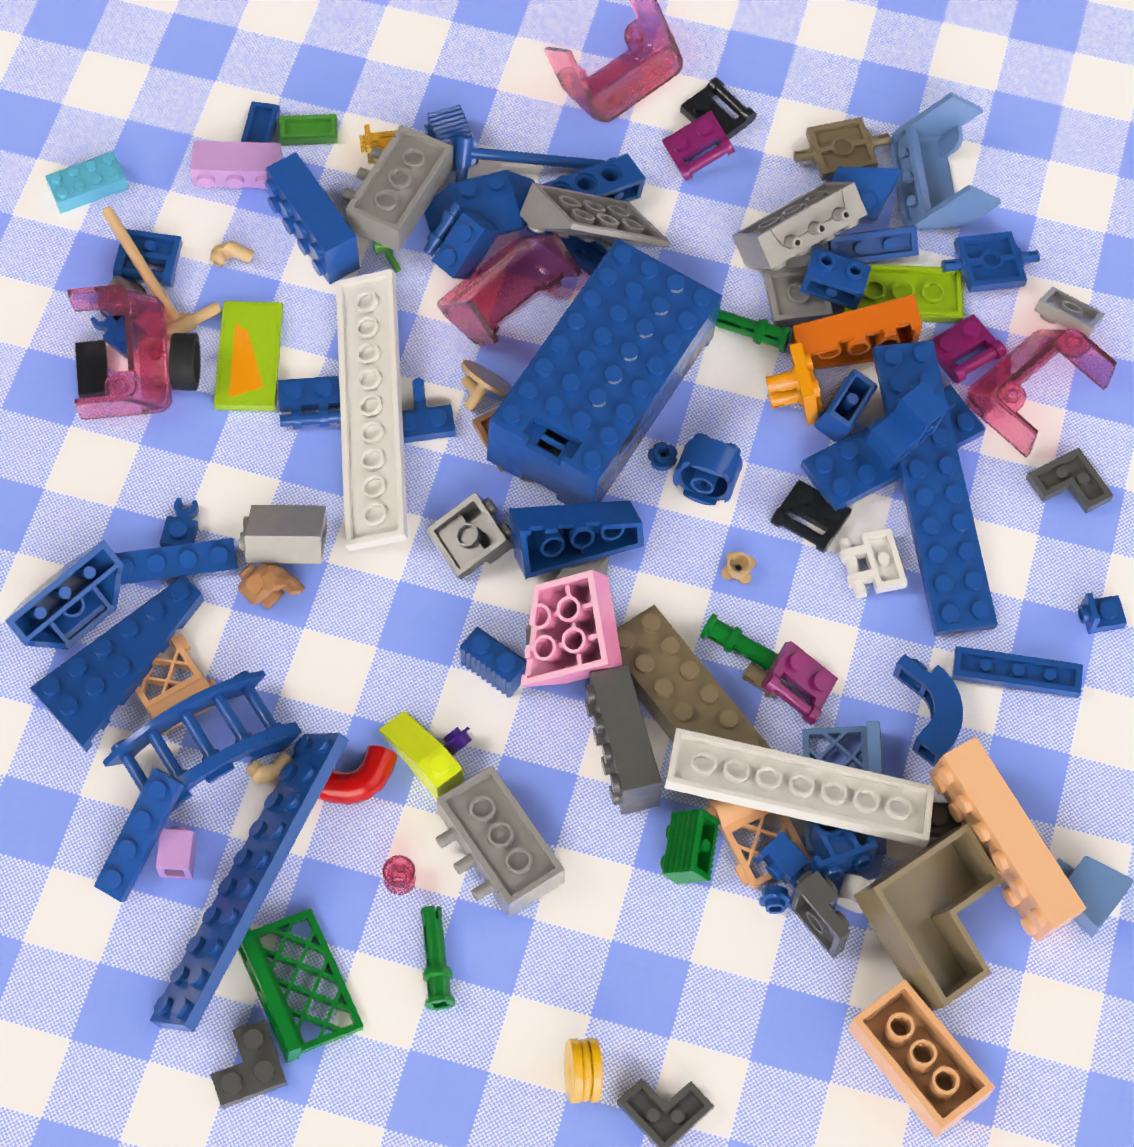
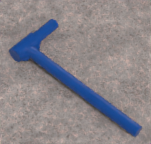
[455,136,606,182]

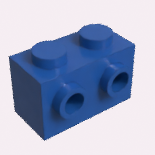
[799,248,871,310]

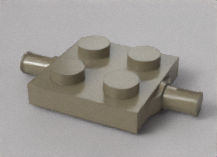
[793,117,891,181]

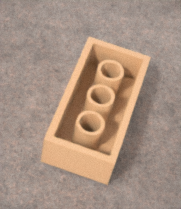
[848,979,995,1139]

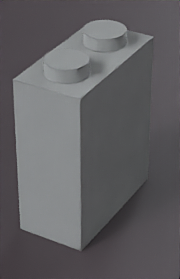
[239,505,327,564]

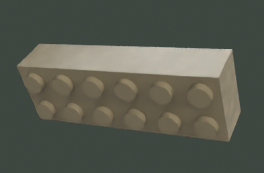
[617,604,771,749]

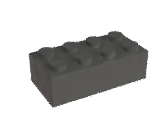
[584,664,662,815]

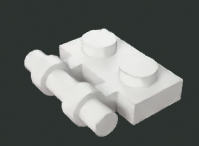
[839,528,908,598]

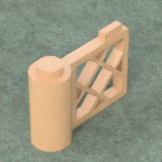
[134,634,216,736]
[704,799,811,889]

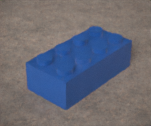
[264,152,360,285]

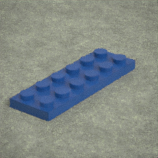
[800,384,986,511]

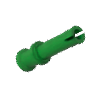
[716,309,792,353]
[700,613,785,680]
[420,905,455,1010]

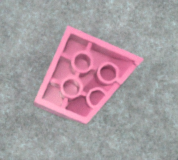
[520,570,623,687]

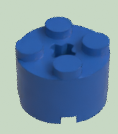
[673,433,743,506]

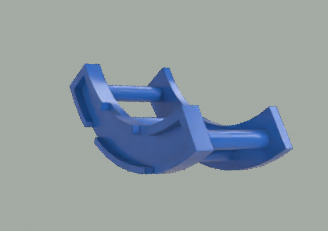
[102,670,302,814]

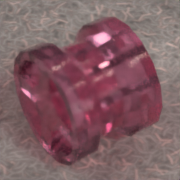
[382,855,417,895]

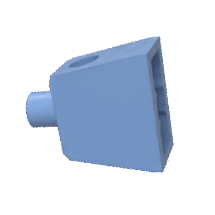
[1056,856,1134,938]

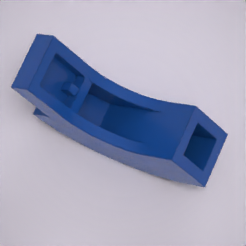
[893,654,963,767]

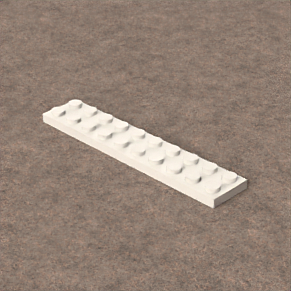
[336,268,408,551]

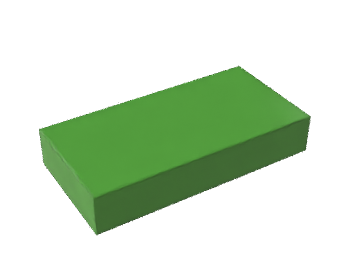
[279,114,338,146]

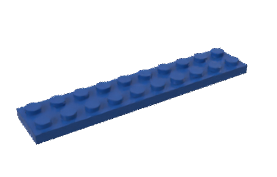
[872,341,998,636]
[149,733,349,1032]

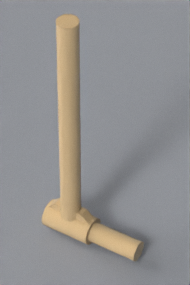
[101,206,222,341]

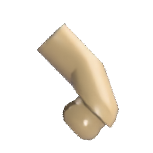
[210,241,255,267]
[246,751,292,783]

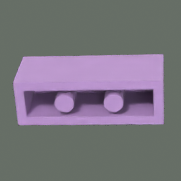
[190,141,283,190]

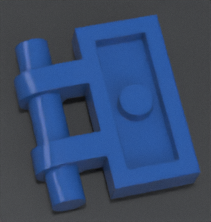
[278,376,341,429]

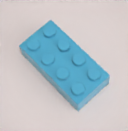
[45,151,129,214]

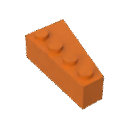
[790,294,922,370]

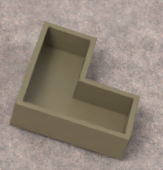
[853,823,1003,1011]

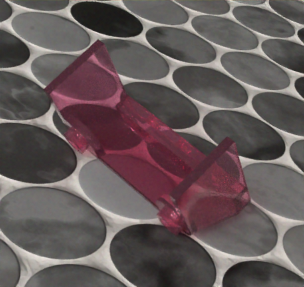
[544,0,683,123]
[436,233,582,346]
[67,285,172,420]
[966,329,1118,458]

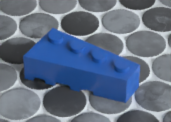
[508,500,644,579]

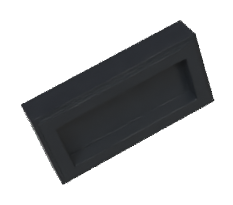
[75,340,110,400]

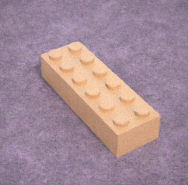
[930,737,1087,942]

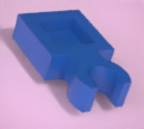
[91,305,146,359]
[160,498,199,547]

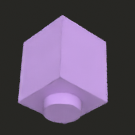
[155,826,198,879]

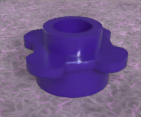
[443,727,473,756]

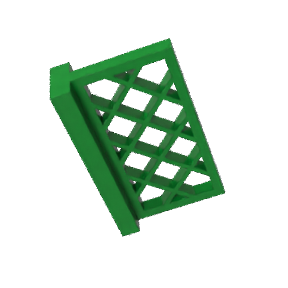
[238,908,364,1063]

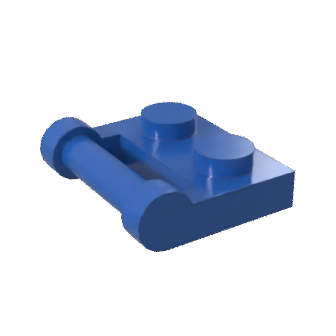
[113,229,183,287]

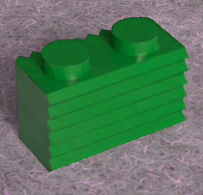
[660,808,720,884]

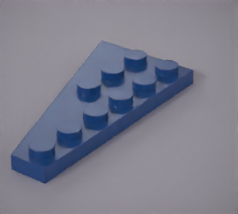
[30,575,205,753]

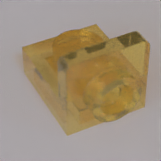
[359,124,397,164]

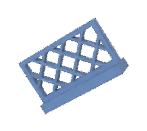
[802,721,887,855]

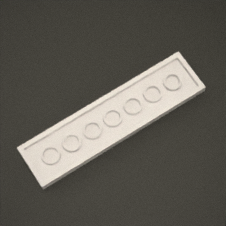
[664,728,935,848]

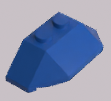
[424,170,535,238]
[4,540,124,650]

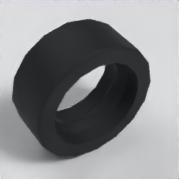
[169,333,201,391]

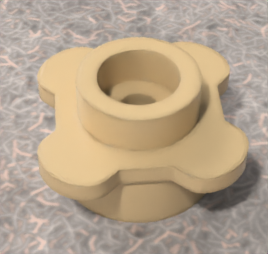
[721,552,756,584]

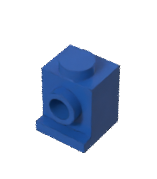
[754,831,810,886]

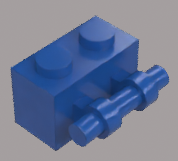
[423,201,501,280]

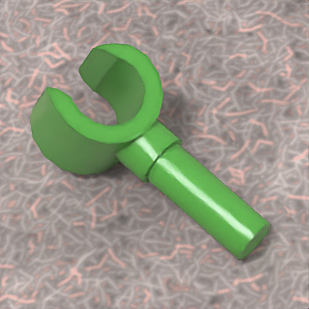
[373,241,402,273]

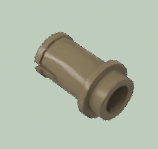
[742,662,785,699]

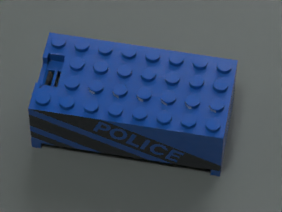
[487,238,723,505]

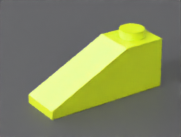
[379,711,464,799]

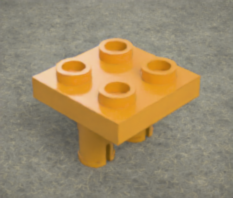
[765,342,823,426]

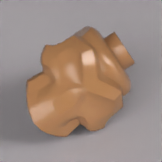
[238,563,306,610]

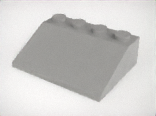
[519,183,670,247]

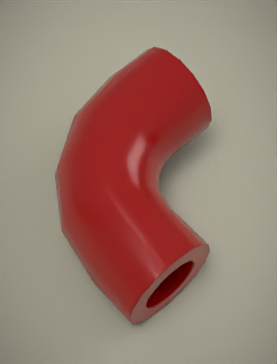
[318,745,398,805]

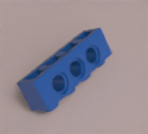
[528,154,646,233]

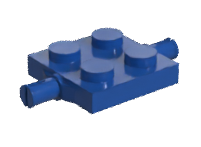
[941,231,1040,293]

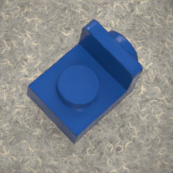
[1078,593,1127,634]

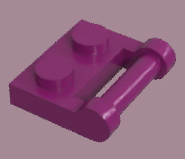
[661,111,736,181]
[929,314,1007,384]
[761,641,838,725]

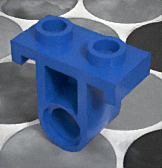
[808,822,879,881]

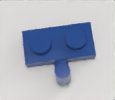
[402,378,456,443]

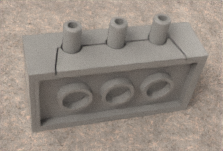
[342,125,453,252]
[732,182,867,271]
[435,765,565,917]

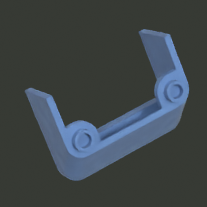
[889,92,1001,230]

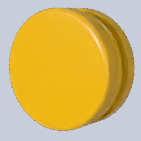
[564,1038,603,1104]

